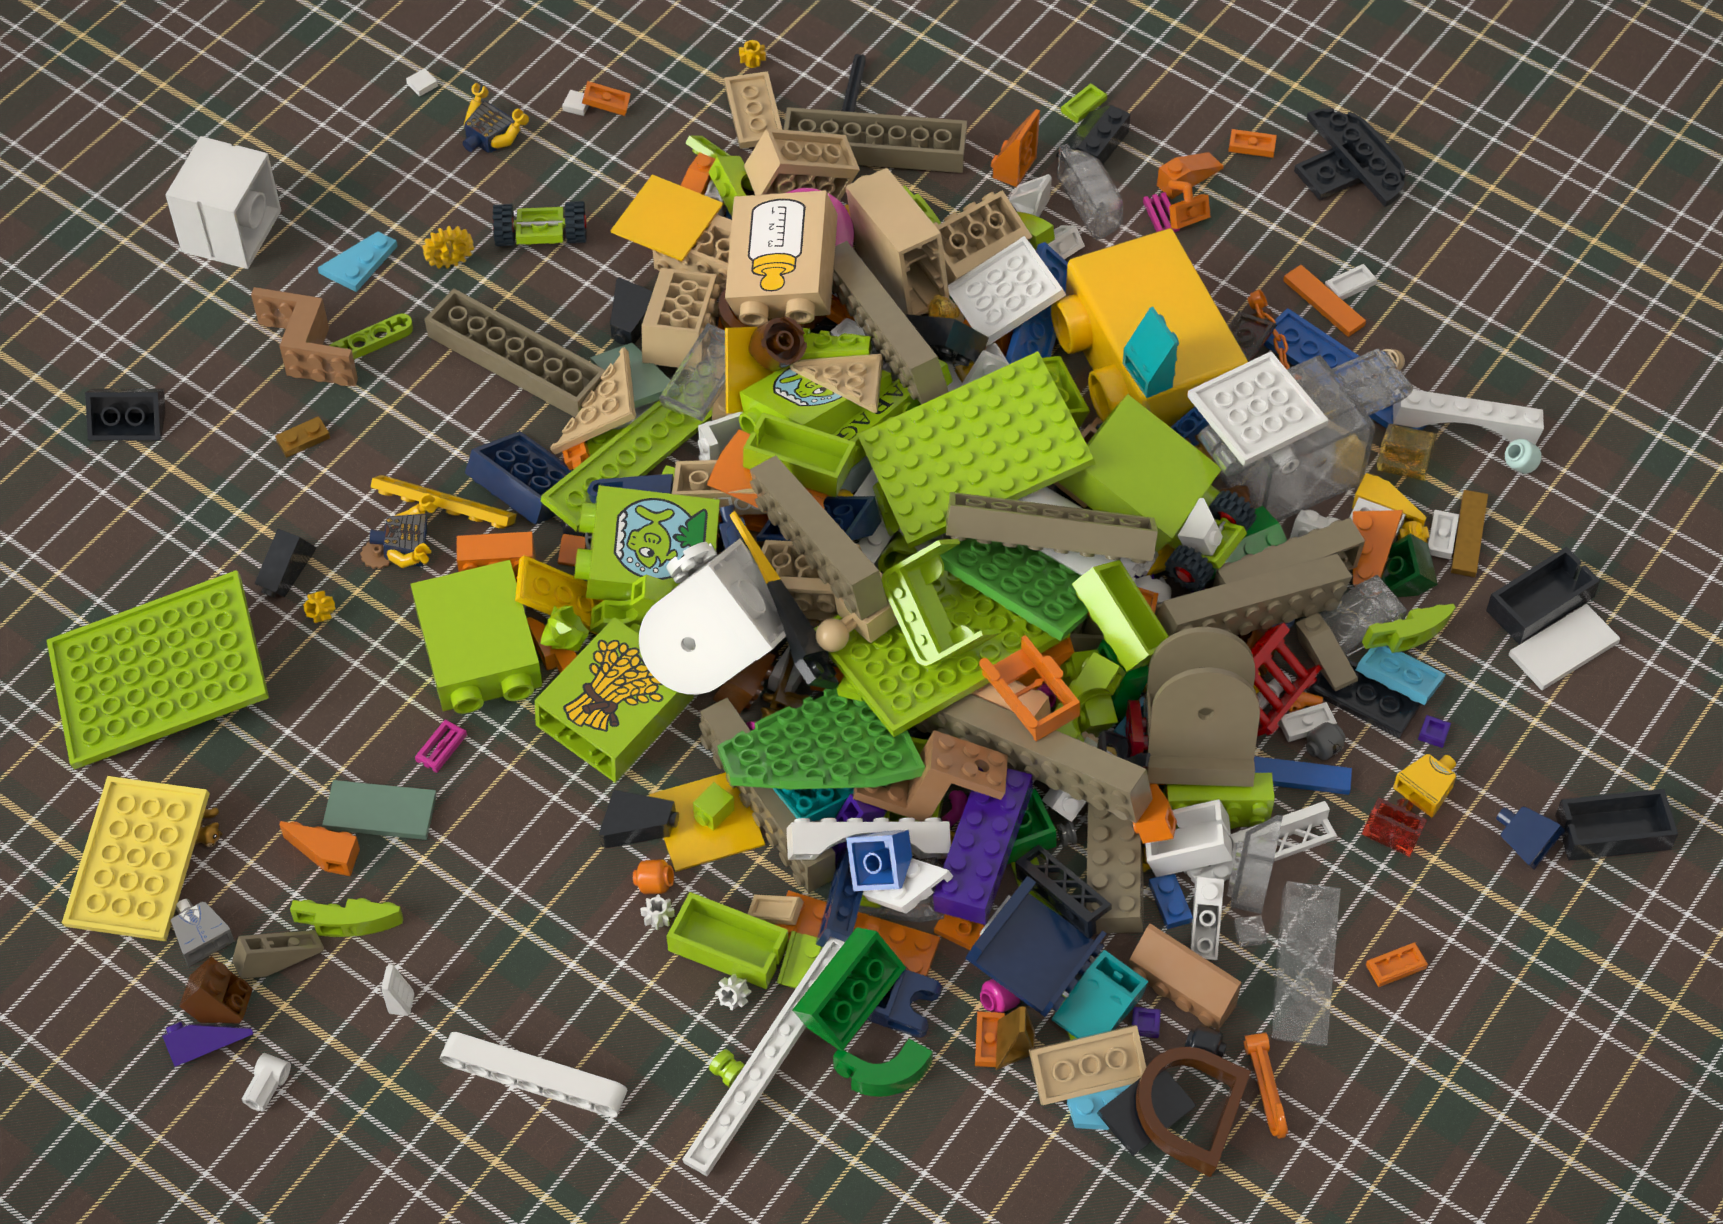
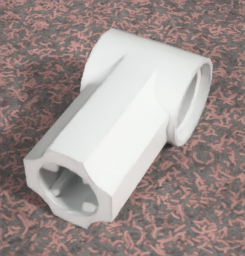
[242,1053,291,1111]

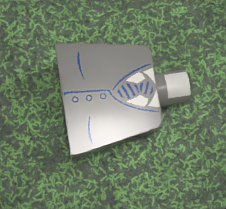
[171,899,235,967]

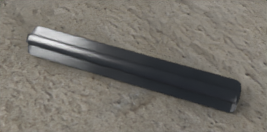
[841,54,866,112]

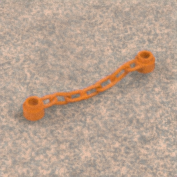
[1247,289,1290,372]

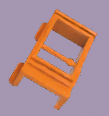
[979,635,1080,741]

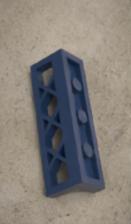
[816,846,863,947]

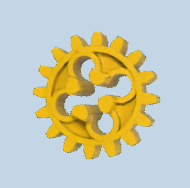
[422,226,474,269]

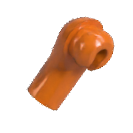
[1288,692,1323,713]

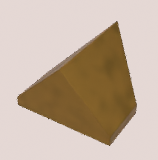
[996,1007,1035,1070]

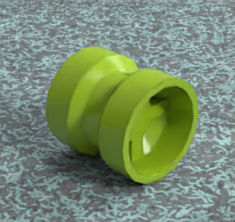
[709,1049,745,1088]

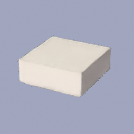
[406,68,438,97]
[562,90,589,116]

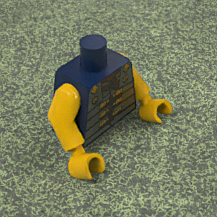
[463,83,529,153]
[370,493,436,568]

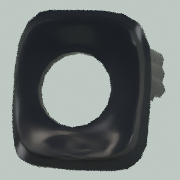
[1097,730,1151,767]

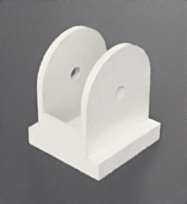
[639,539,786,694]

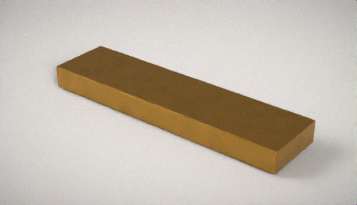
[1451,490,1488,577]

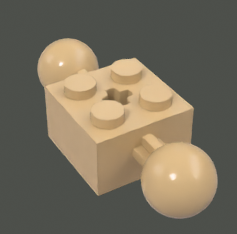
[816,571,898,652]

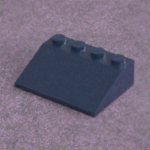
[465,431,574,525]
[756,496,882,541]

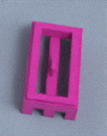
[1143,192,1180,232]
[415,719,467,773]

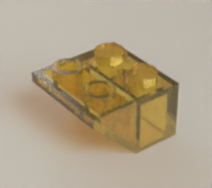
[1377,423,1437,481]

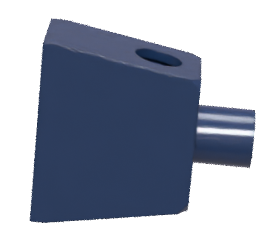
[1496,806,1565,870]

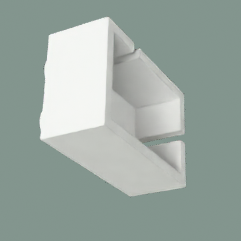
[1145,799,1233,877]

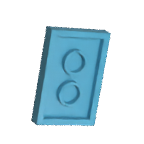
[1356,646,1446,705]

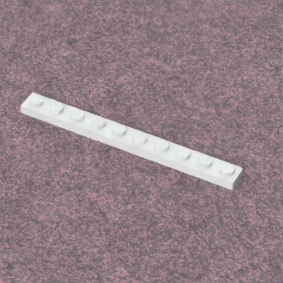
[682,937,845,1176]

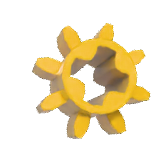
[739,40,766,68]
[1398,521,1430,543]
[303,591,336,623]

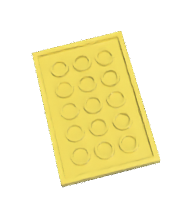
[62,776,210,941]

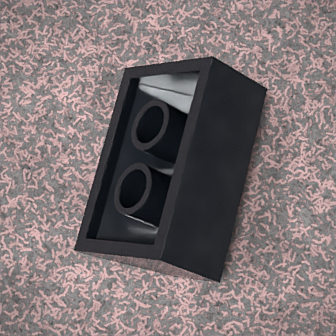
[1056,105,1131,175]
[85,389,165,440]

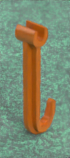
[1243,1033,1288,1139]

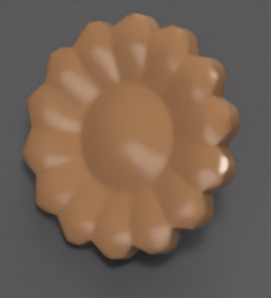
[360,542,391,569]

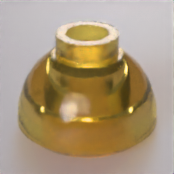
[929,295,960,319]

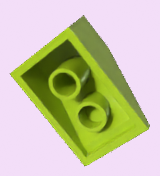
[1042,356,1090,429]

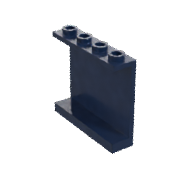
[965,876,1107,1017]

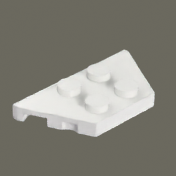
[863,858,953,914]

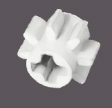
[641,894,675,930]
[715,974,751,1010]

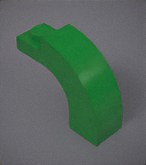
[833,1039,933,1097]

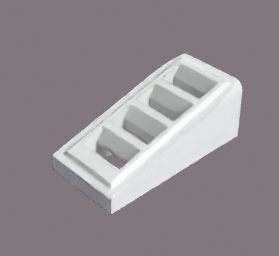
[381,965,414,1016]

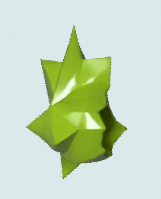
[540,605,589,651]

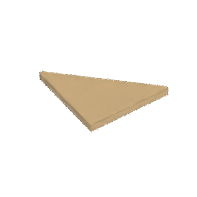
[550,347,636,455]
[790,354,883,413]

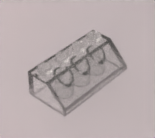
[1227,815,1283,914]

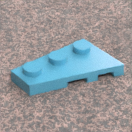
[318,231,398,292]
[1067,1084,1132,1130]

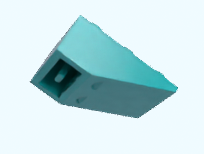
[1122,307,1179,398]
[772,788,854,822]
[1052,950,1148,1038]

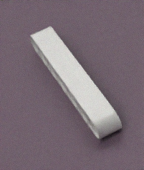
[440,1032,627,1117]

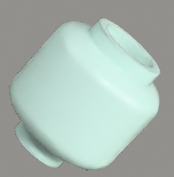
[1505,439,1541,474]

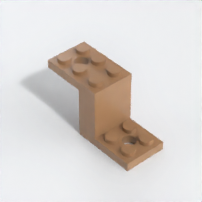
[251,287,358,387]
[853,730,1008,822]

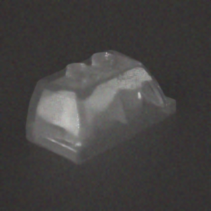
[1057,143,1123,241]
[659,323,726,421]

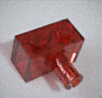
[1361,797,1427,857]

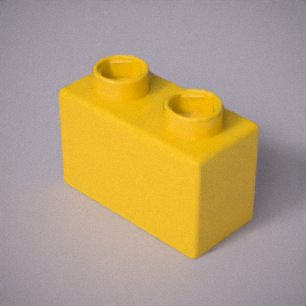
[1051,228,1248,427]

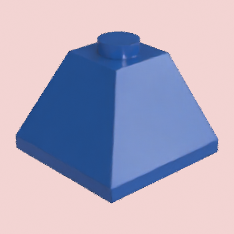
[846,830,912,891]

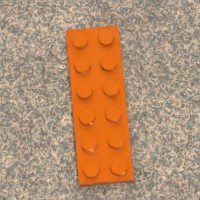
[774,890,940,976]

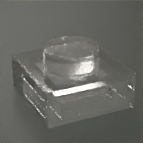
[1234,915,1267,947]

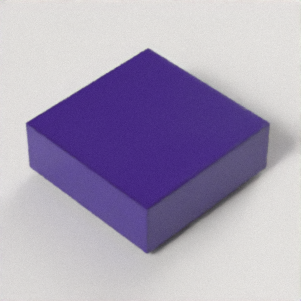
[1418,715,1451,748]
[1132,1007,1161,1038]

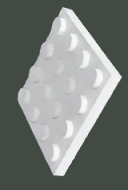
[948,236,1066,347]
[1187,352,1329,466]

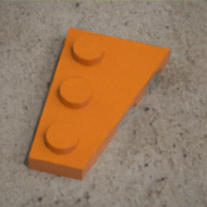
[1353,510,1403,586]

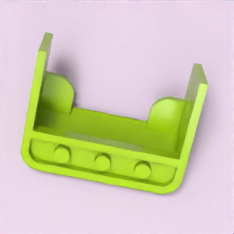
[881,539,1002,666]

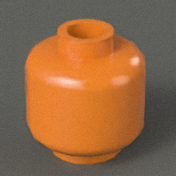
[633,859,674,895]

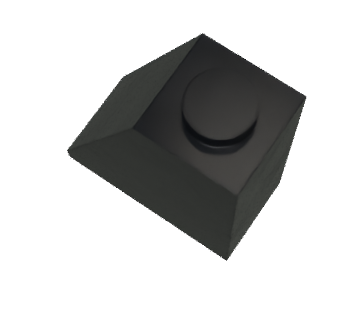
[610,277,653,345]
[254,529,317,598]
[598,790,679,848]

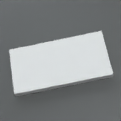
[1509,604,1620,690]

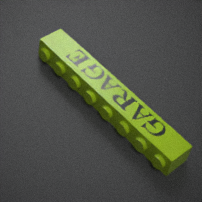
[810,359,953,495]

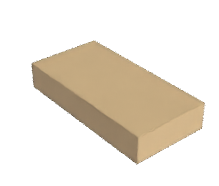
[748,894,804,925]

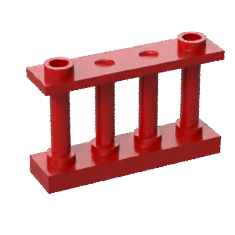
[1251,622,1322,737]

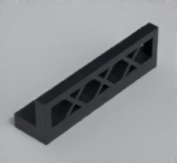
[1015,844,1112,939]

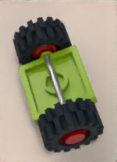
[493,201,587,246]
[1165,490,1257,592]

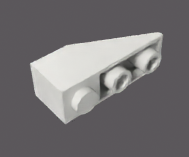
[1191,877,1224,960]

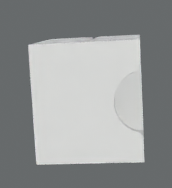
[165,136,281,269]

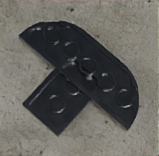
[1294,108,1406,207]

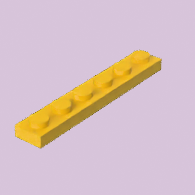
[371,475,517,529]

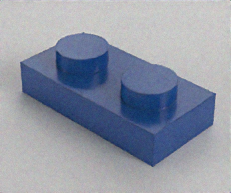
[1148,873,1193,929]

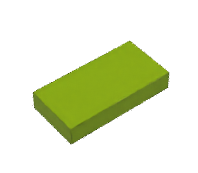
[1061,83,1107,124]

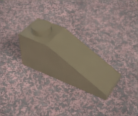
[1296,612,1358,691]
[232,930,324,979]

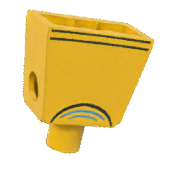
[1393,754,1456,818]

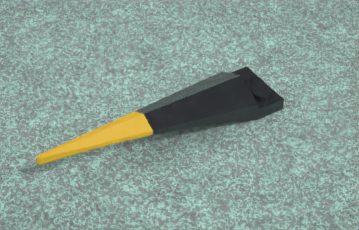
[730,511,840,690]

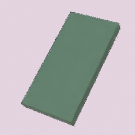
[590,343,677,408]
[322,780,437,840]

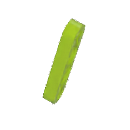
[329,314,413,360]

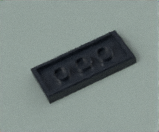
[1309,658,1422,739]

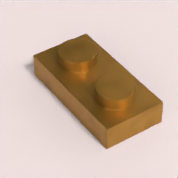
[275,416,330,458]

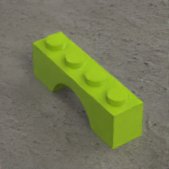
[708,156,748,216]
[590,574,672,634]
[1055,652,1126,742]

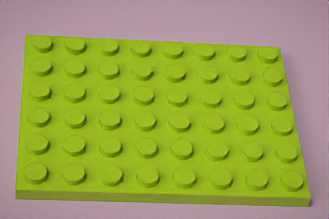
[857,351,1096,549]
[47,570,269,770]
[814,570,1070,737]

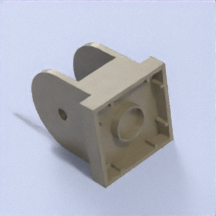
[1142,627,1260,787]

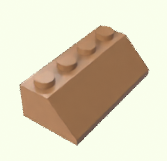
[1128,924,1242,1030]

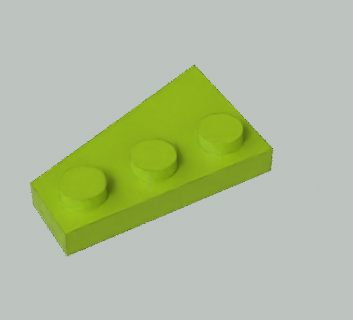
[800,328,872,360]

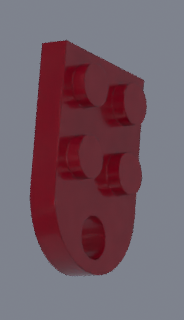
[1125,700,1148,769]

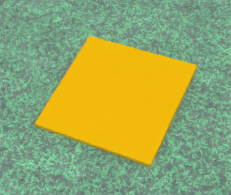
[611,174,723,261]
[725,327,776,414]
[649,772,765,872]

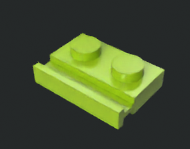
[777,931,827,989]

